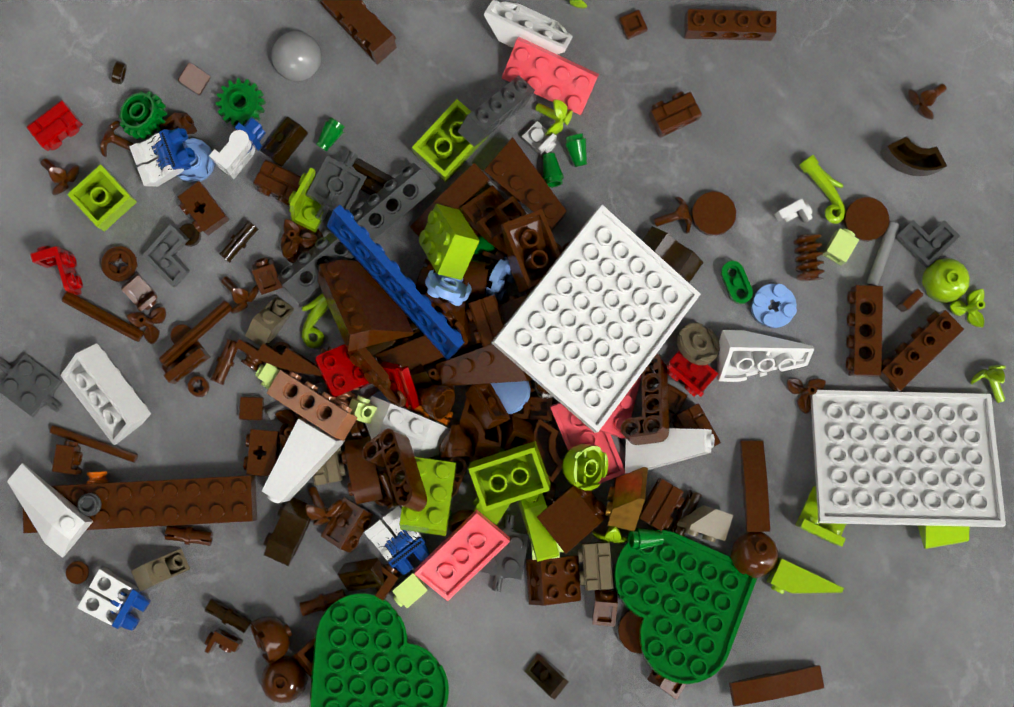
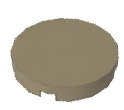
[677,323,720,365]

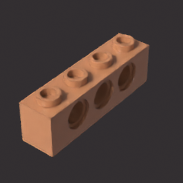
[267,370,358,441]

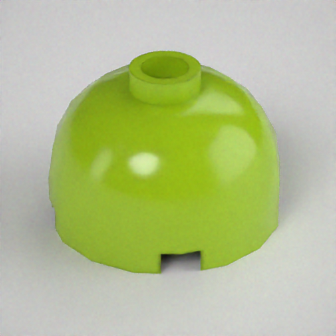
[922,258,970,303]
[562,444,609,491]

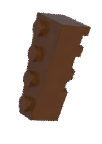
[318,0,397,65]
[484,137,567,232]
[436,344,532,386]

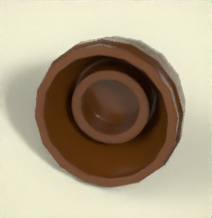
[417,385,455,420]
[439,425,474,458]

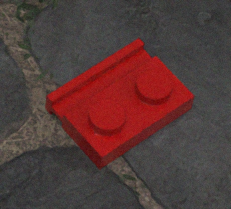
[380,362,420,409]

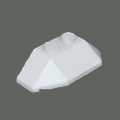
[484,0,573,54]
[365,396,450,459]

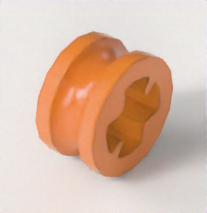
[87,471,108,484]

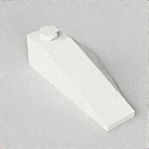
[717,330,814,382]
[7,463,93,557]

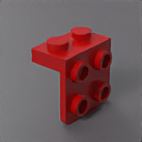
[30,246,83,295]
[315,344,370,397]
[666,351,719,397]

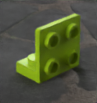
[288,168,323,233]
[795,486,846,547]

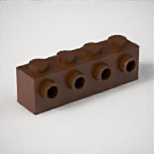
[879,310,964,392]

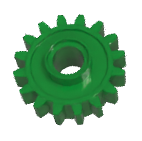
[216,78,266,127]
[119,91,167,140]

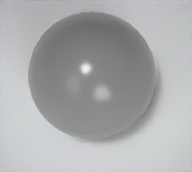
[272,31,321,81]

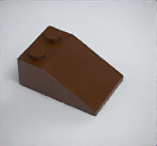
[501,209,561,292]
[537,485,607,554]

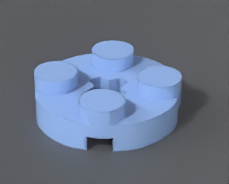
[486,256,515,302]
[425,270,472,306]
[751,284,797,329]

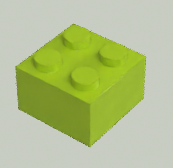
[67,164,137,232]

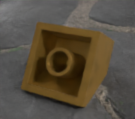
[605,467,648,531]

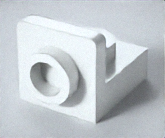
[522,121,557,156]
[774,199,812,223]

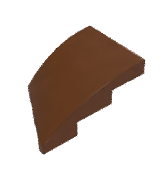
[459,185,527,254]

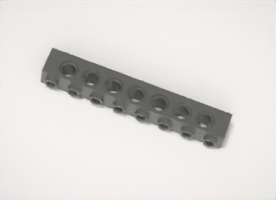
[277,163,435,303]

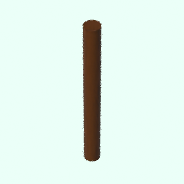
[50,425,138,463]

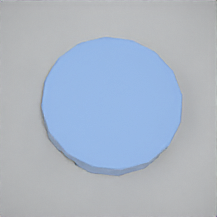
[177,138,215,183]
[491,381,531,414]

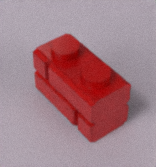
[26,100,83,151]

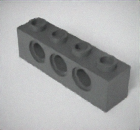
[458,76,535,147]

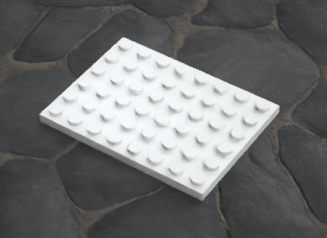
[491,205,701,433]
[810,390,1006,527]

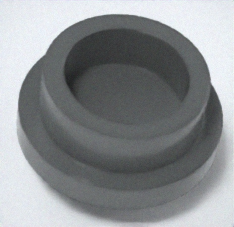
[78,493,102,516]

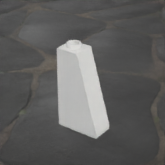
[262,418,345,503]
[625,428,714,473]

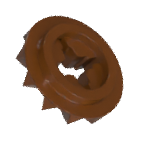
[101,246,138,282]

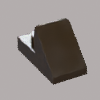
[524,653,569,700]

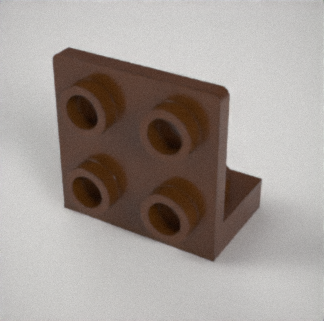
[526,556,581,606]

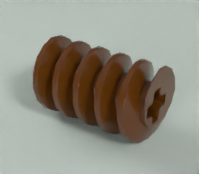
[793,234,825,281]

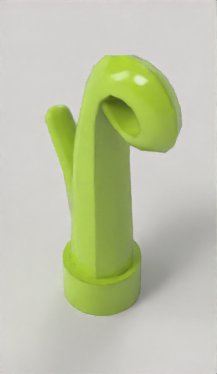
[799,155,845,224]
[302,292,329,348]

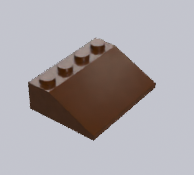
[318,260,413,351]

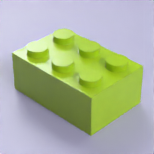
[412,99,488,183]
[419,204,479,280]
[468,441,551,512]
[399,457,456,536]

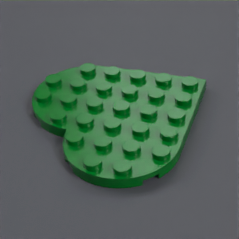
[614,530,757,684]
[309,594,449,707]

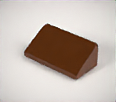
[466,383,510,430]

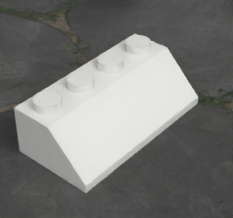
[60,343,151,445]

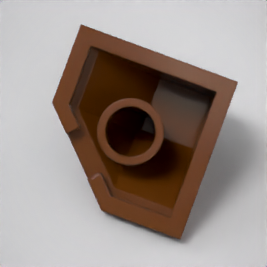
[425,293,469,345]

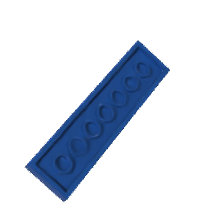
[327,205,465,360]

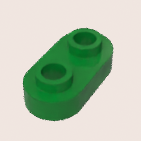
[721,261,753,304]

